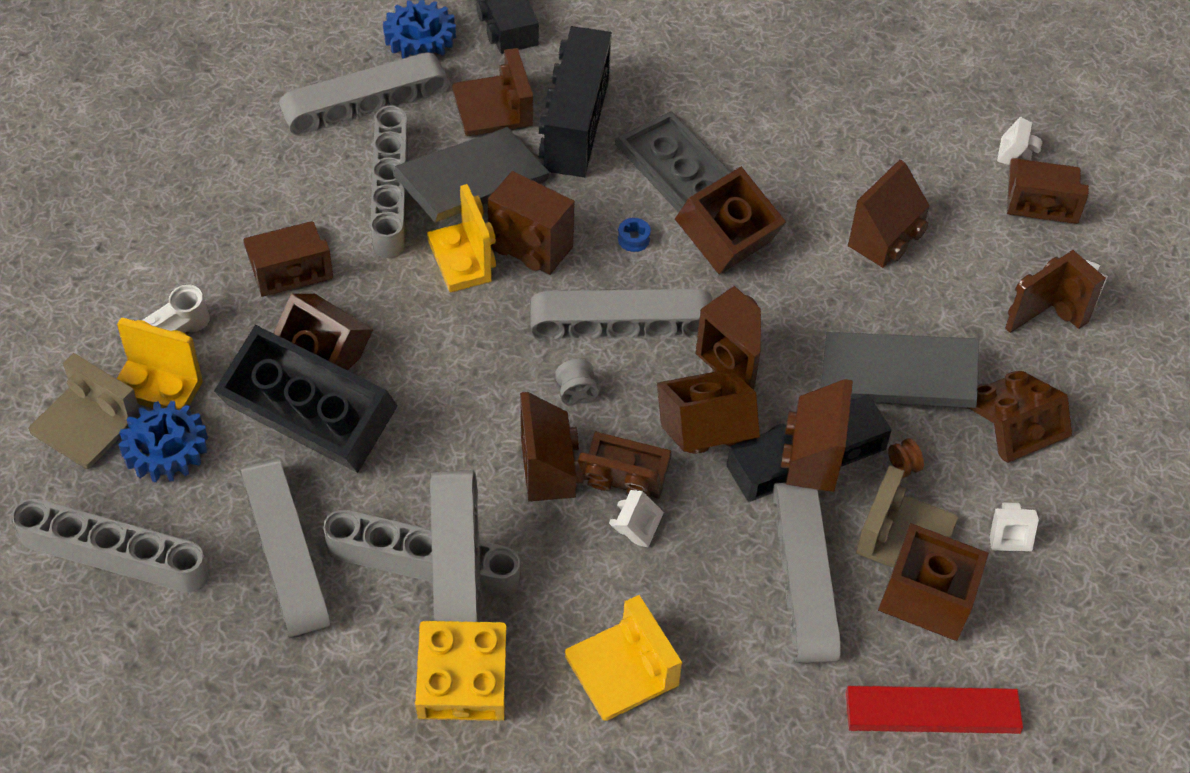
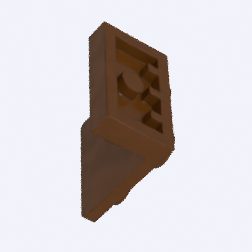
[452,48,533,136]
[1007,158,1089,224]
[243,221,334,297]
[1005,250,1106,333]
[967,371,1072,463]

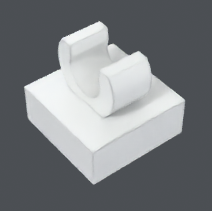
[997,117,1042,165]
[609,490,664,547]
[990,502,1039,552]

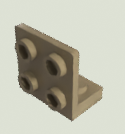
[29,353,140,469]
[856,465,958,568]

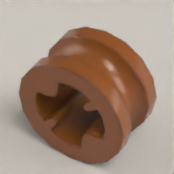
[888,438,924,478]

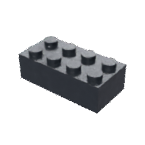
[538,26,612,178]
[214,325,398,473]

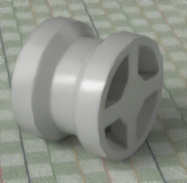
[555,359,599,406]

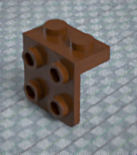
[578,431,672,499]

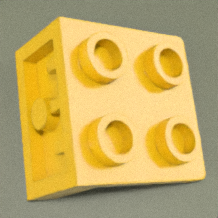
[427,184,496,293]
[117,317,203,410]
[565,595,682,721]
[415,621,506,721]

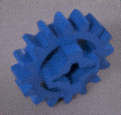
[383,0,456,59]
[119,401,208,482]

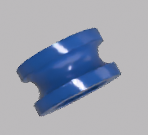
[618,218,651,252]

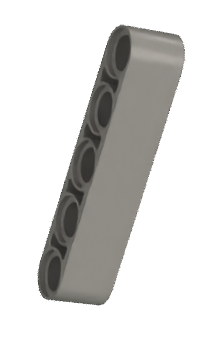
[279,53,450,136]
[370,106,408,258]
[530,289,712,340]
[240,457,330,638]
[430,470,482,622]
[773,483,840,663]
[12,499,209,593]
[323,510,520,597]

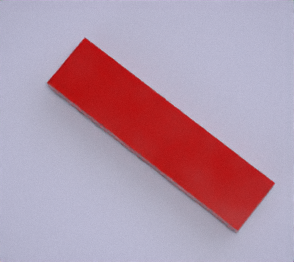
[846,686,1023,734]

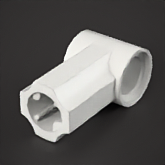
[142,285,210,333]

